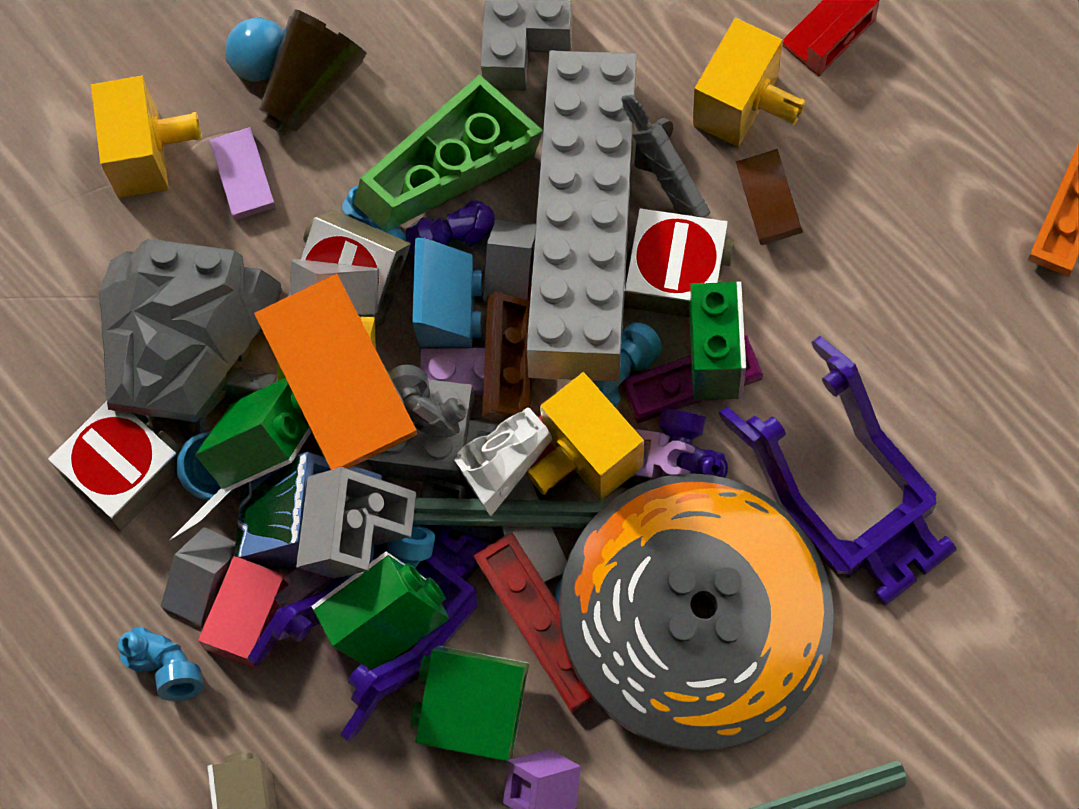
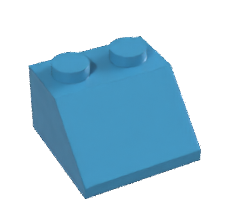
[412,238,483,353]

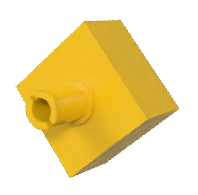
[693,17,806,147]
[90,75,202,198]
[526,372,644,501]

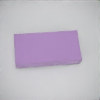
[209,127,276,221]

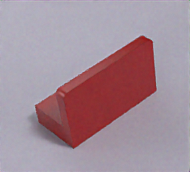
[783,0,880,76]

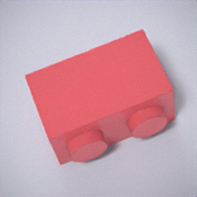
[198,556,293,669]

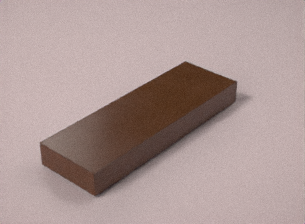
[482,291,531,423]

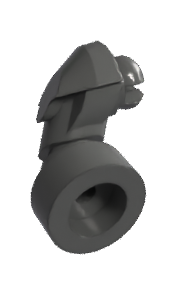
[388,365,466,437]

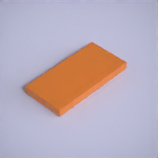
[254,274,418,470]

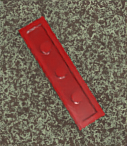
[473,532,593,714]

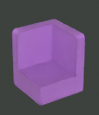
[503,749,581,809]

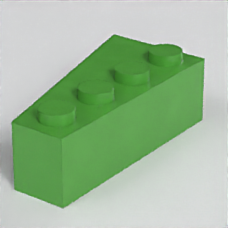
[354,74,543,232]

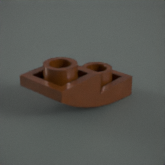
[736,149,803,245]

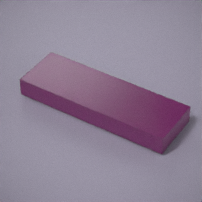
[622,335,763,424]

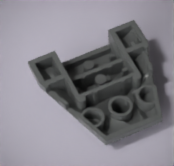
[99,239,282,422]

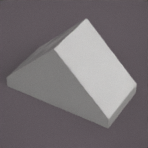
[483,219,536,304]
[290,259,379,315]
[161,527,235,627]

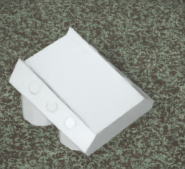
[454,407,552,517]

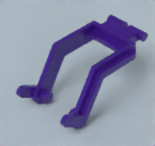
[719,336,957,606]
[247,525,488,742]

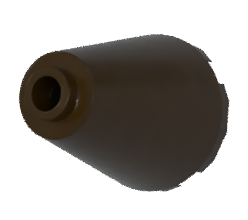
[259,9,367,135]

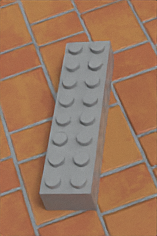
[527,51,636,382]

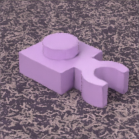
[633,429,695,479]

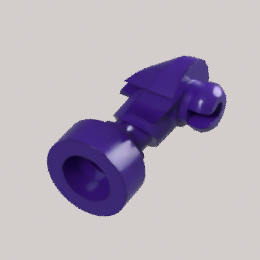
[405,200,495,256]
[659,408,728,478]

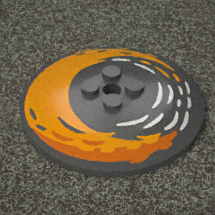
[559,474,834,751]

